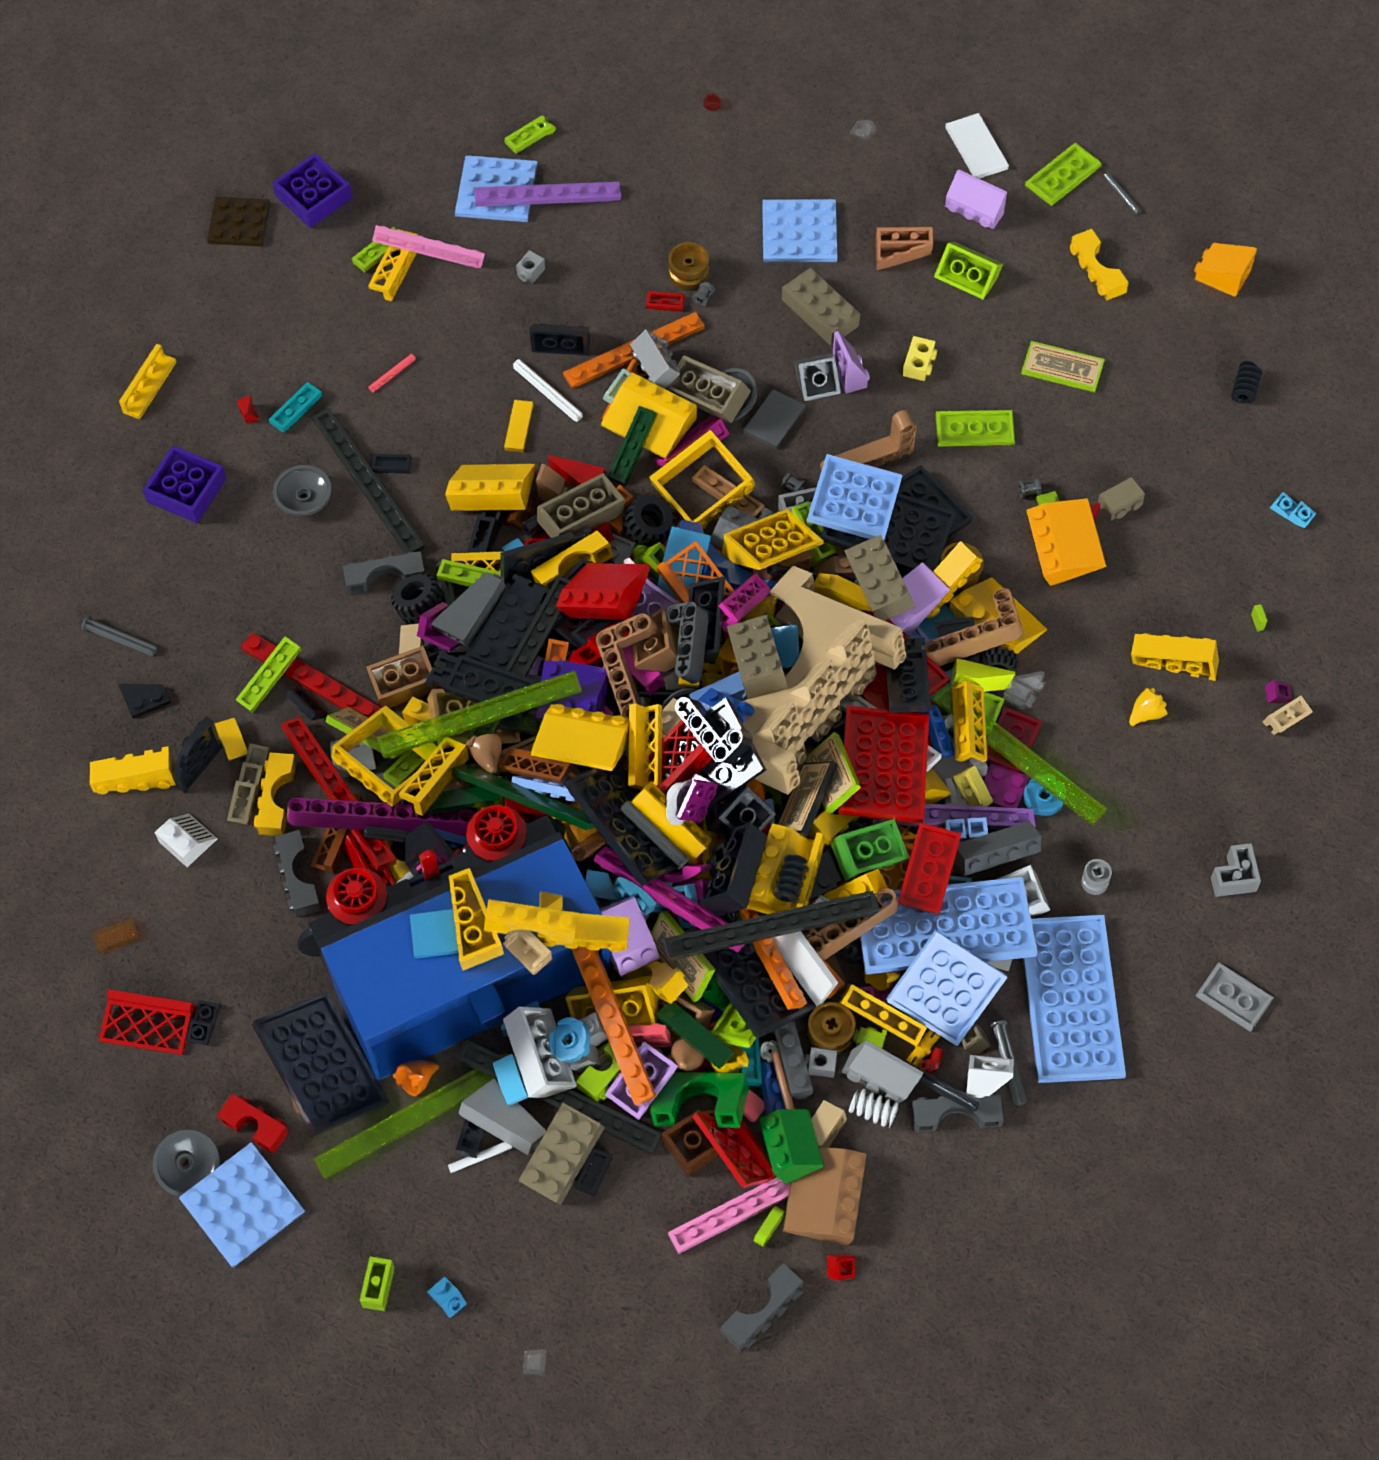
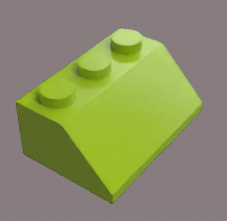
[934,241,1003,300]

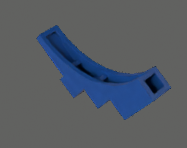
[679,520,781,604]

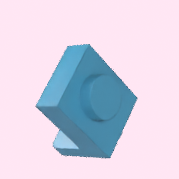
[427,1277,466,1318]

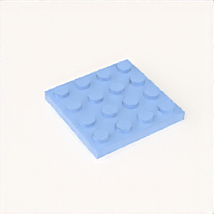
[455,156,537,222]
[763,199,837,262]
[807,454,902,540]
[512,774,576,801]
[886,930,1007,1046]
[179,1143,305,1268]

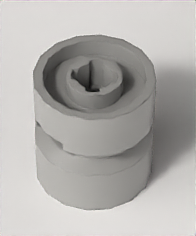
[1081,859,1112,895]

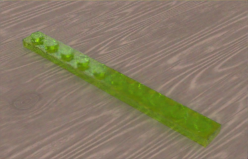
[377,671,582,758]
[933,685,1107,826]
[314,1051,508,1180]

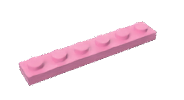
[372,225,485,268]
[668,1177,791,1254]

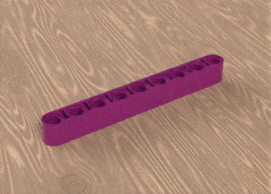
[287,798,475,836]

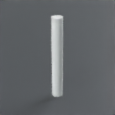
[448,1142,513,1173]

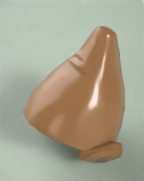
[466,734,502,774]
[667,1038,705,1072]

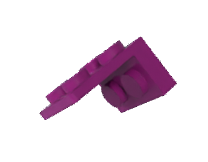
[417,602,462,651]
[677,773,718,823]

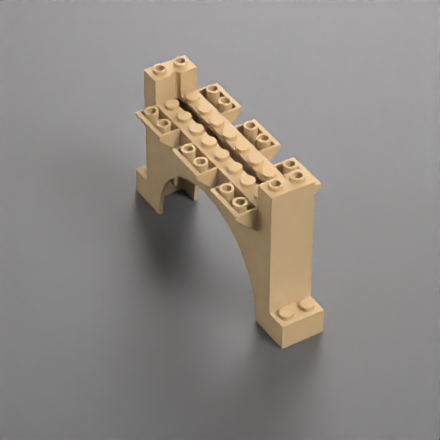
[651,566,906,795]

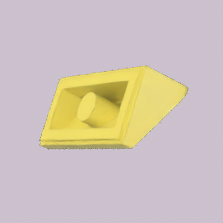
[952,766,993,807]

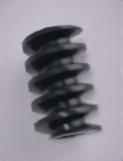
[1231,361,1263,403]
[773,854,809,903]

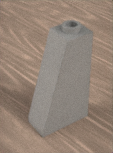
[459,1079,546,1155]

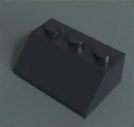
[530,323,590,356]

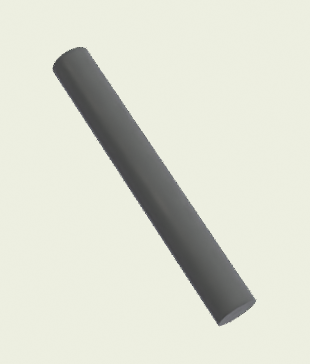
[1104,173,1141,215]

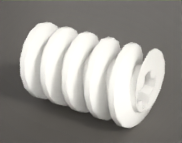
[849,1088,898,1128]

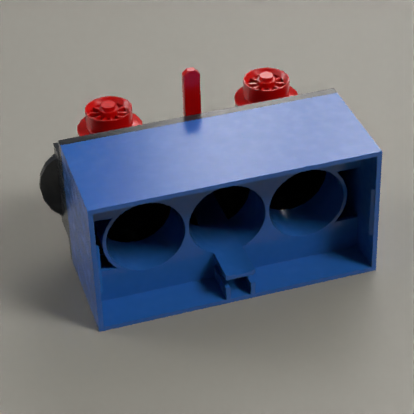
[297,805,611,1080]

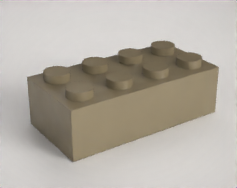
[782,268,860,346]
[665,355,751,423]
[537,473,625,538]
[844,534,914,621]
[727,615,788,699]
[518,1103,605,1205]

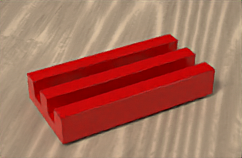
[646,291,685,312]

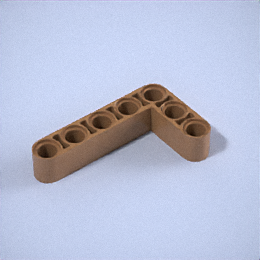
[820,410,916,470]
[924,588,1024,666]
[596,614,657,719]
[801,888,899,961]

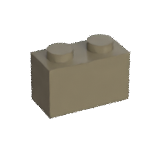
[1098,477,1145,520]

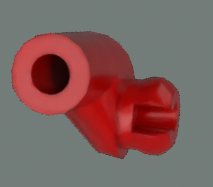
[918,1047,944,1073]

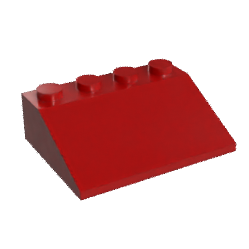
[556,563,651,620]

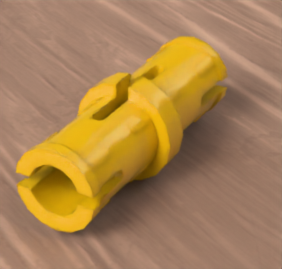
[906,1029,941,1066]

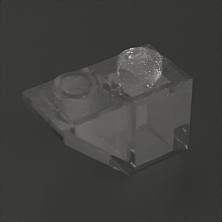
[1003,671,1046,712]

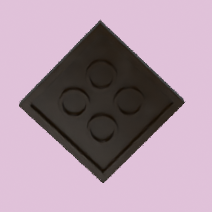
[207,197,270,247]

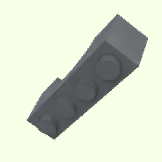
[343,551,425,595]
[273,830,321,917]
[772,1021,813,1102]
[912,1093,1003,1132]
[720,1263,803,1351]

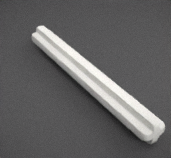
[513,359,583,422]

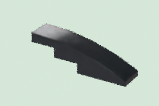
[467,510,507,553]

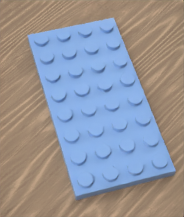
[860,877,1038,974]
[1023,915,1126,1083]

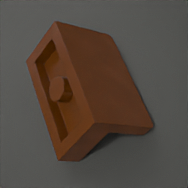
[502,490,541,531]

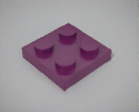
[984,762,1030,808]

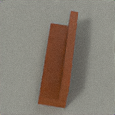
[498,747,581,784]
[310,793,364,875]

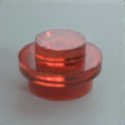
[703,94,721,111]

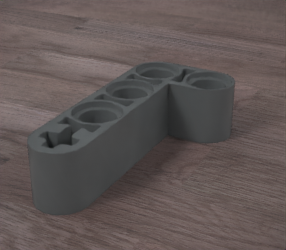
[665,602,709,684]

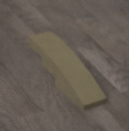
[227,743,271,825]

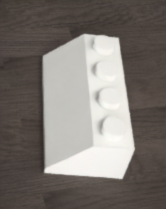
[503,1007,577,1098]

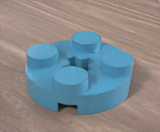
[1023,775,1066,816]
[549,1017,591,1062]

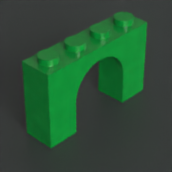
[650,1072,749,1128]

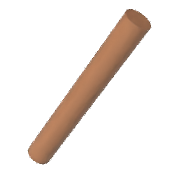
[771,1051,795,1109]

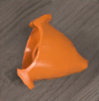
[393,1060,439,1096]

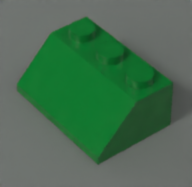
[759,1109,824,1185]

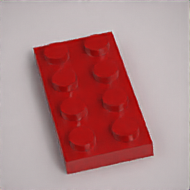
[898,823,961,915]

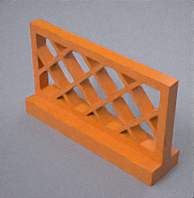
[657,541,742,620]

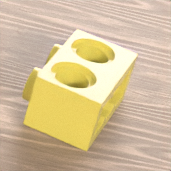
[903,336,937,381]

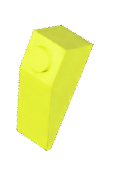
[951,659,1015,693]

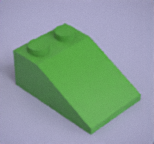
[830,819,910,882]

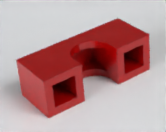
[217,1094,289,1154]

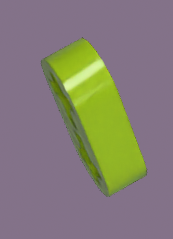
[754,1206,785,1247]

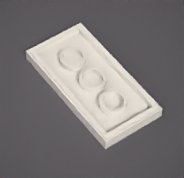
[945,113,1009,179]
[773,931,838,1006]

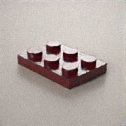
[986,707,1043,773]

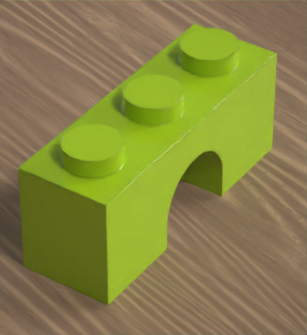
[576,1043,638,1103]

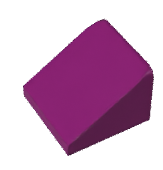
[1265,680,1292,703]

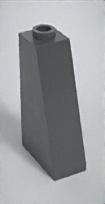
[432,572,508,648]

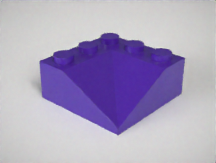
[272,153,352,228]
[143,446,227,523]
[536,661,609,723]

